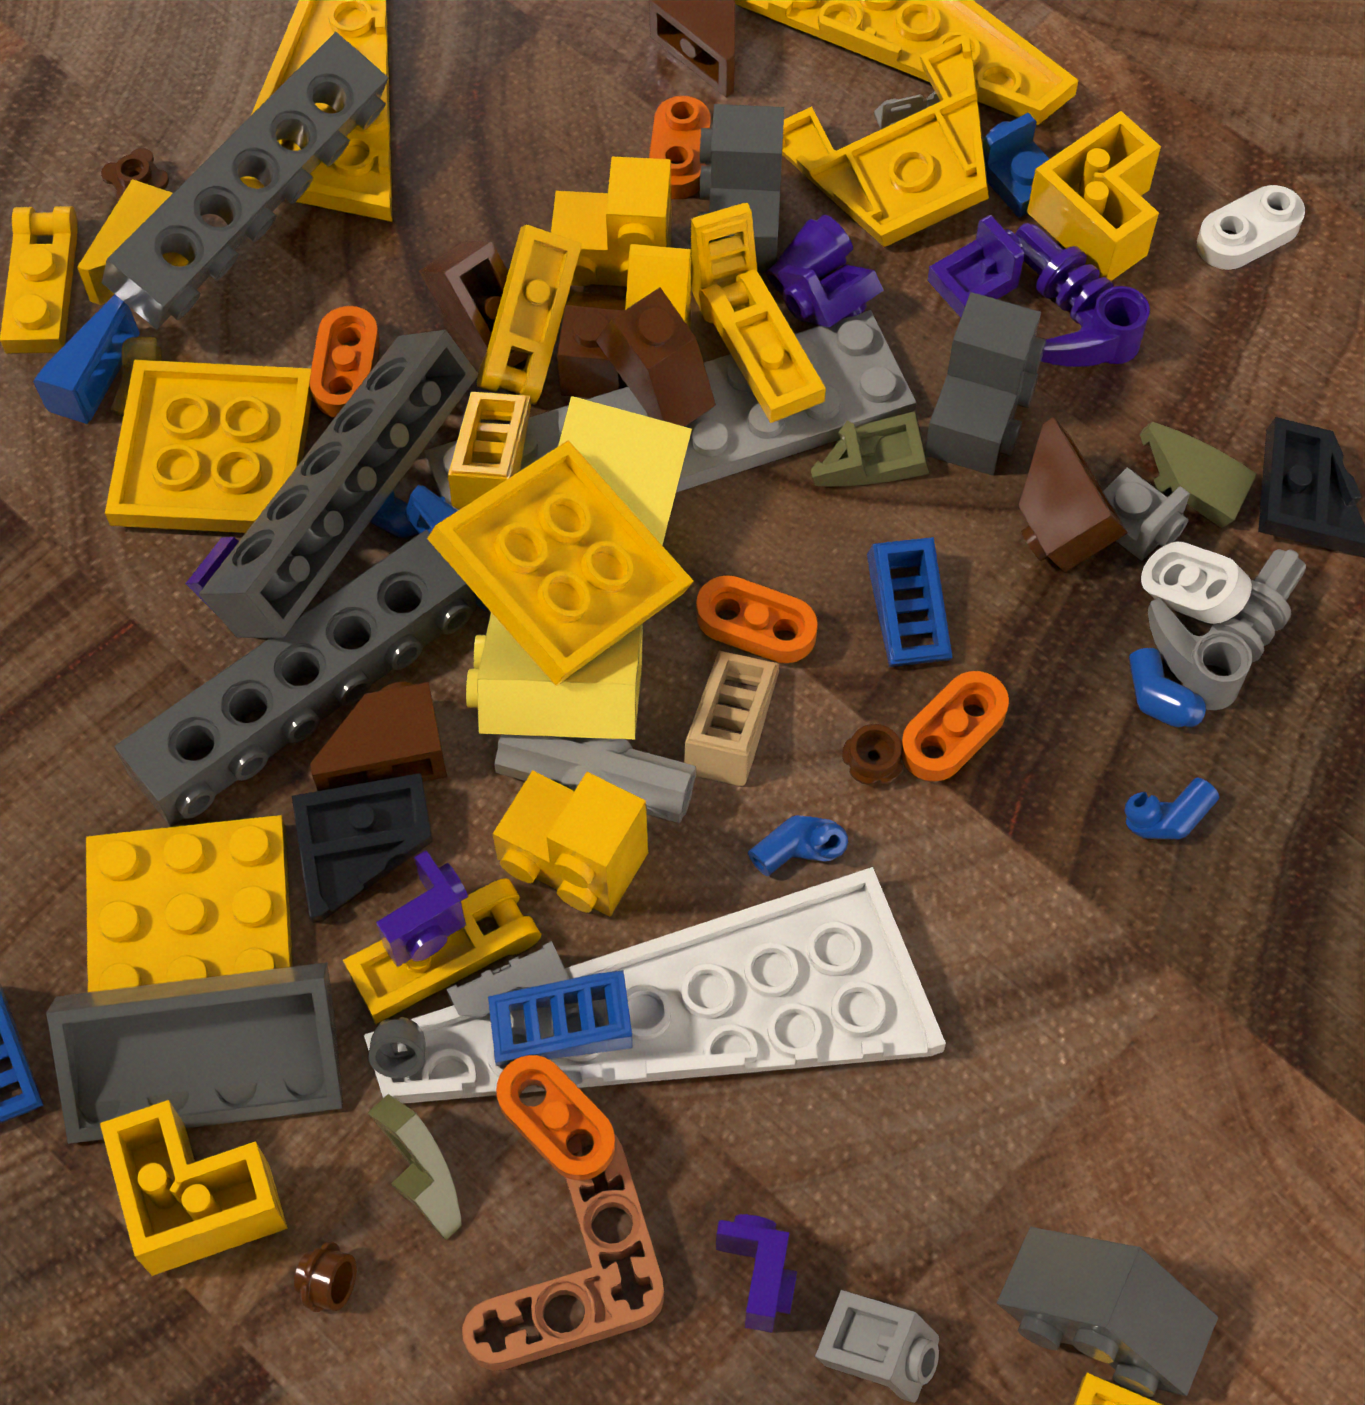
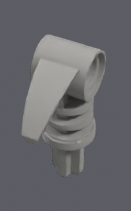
[1148,549,1306,710]

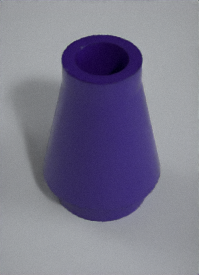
[766,214,853,295]

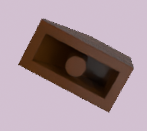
[649,0,735,98]
[419,240,528,367]
[596,287,716,427]
[557,292,626,398]
[1019,417,1128,572]
[310,682,447,791]

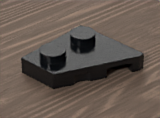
[1258,417,1365,558]
[292,773,433,923]

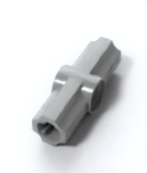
[494,734,696,823]

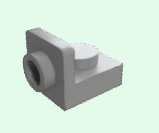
[1104,467,1190,561]
[815,1290,939,1403]

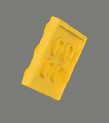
[105,360,312,533]
[427,440,693,686]
[86,815,293,992]

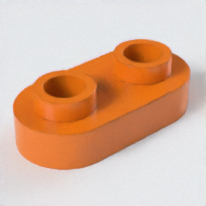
[649,96,710,199]
[309,306,380,417]
[696,576,818,663]
[901,671,1009,781]
[496,1055,615,1180]

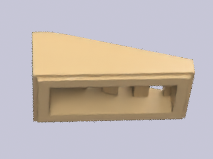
[684,650,779,786]

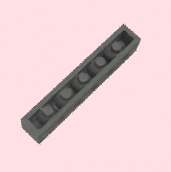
[102,32,389,330]
[199,330,479,638]
[114,529,477,827]

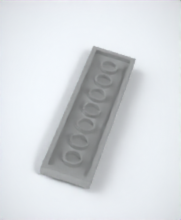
[424,310,916,511]

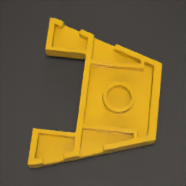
[782,34,989,247]

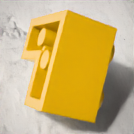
[1027,111,1161,281]
[551,156,672,287]
[493,770,648,917]
[100,1100,288,1276]

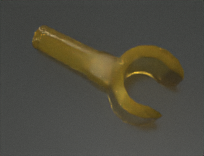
[110,337,162,417]

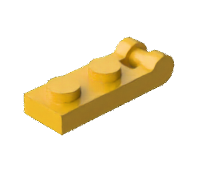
[0,206,78,354]
[477,224,582,405]
[698,269,826,423]
[343,878,542,1024]

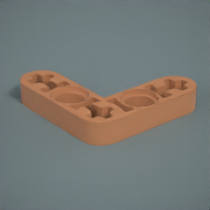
[462,1134,664,1371]

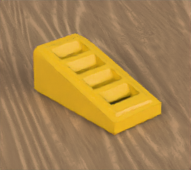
[691,202,757,323]
[448,392,531,509]

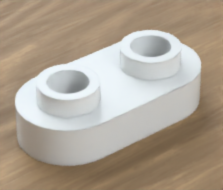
[1196,185,1305,270]
[1141,542,1252,624]

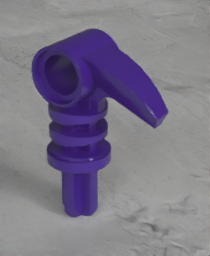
[1015,223,1150,367]

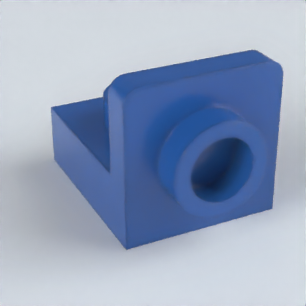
[983,113,1049,218]

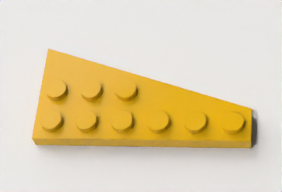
[240,0,392,222]
[735,0,1079,125]

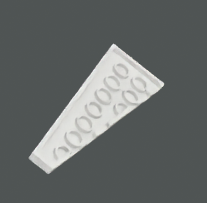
[364,867,946,1104]

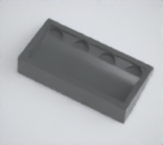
[46,962,343,1144]

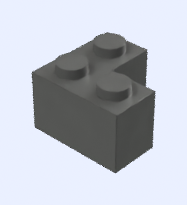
[698,104,784,273]
[925,292,1047,476]
[997,1227,1218,1397]

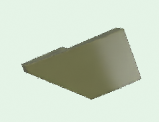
[811,411,929,486]
[1140,422,1257,528]
[368,1094,461,1240]

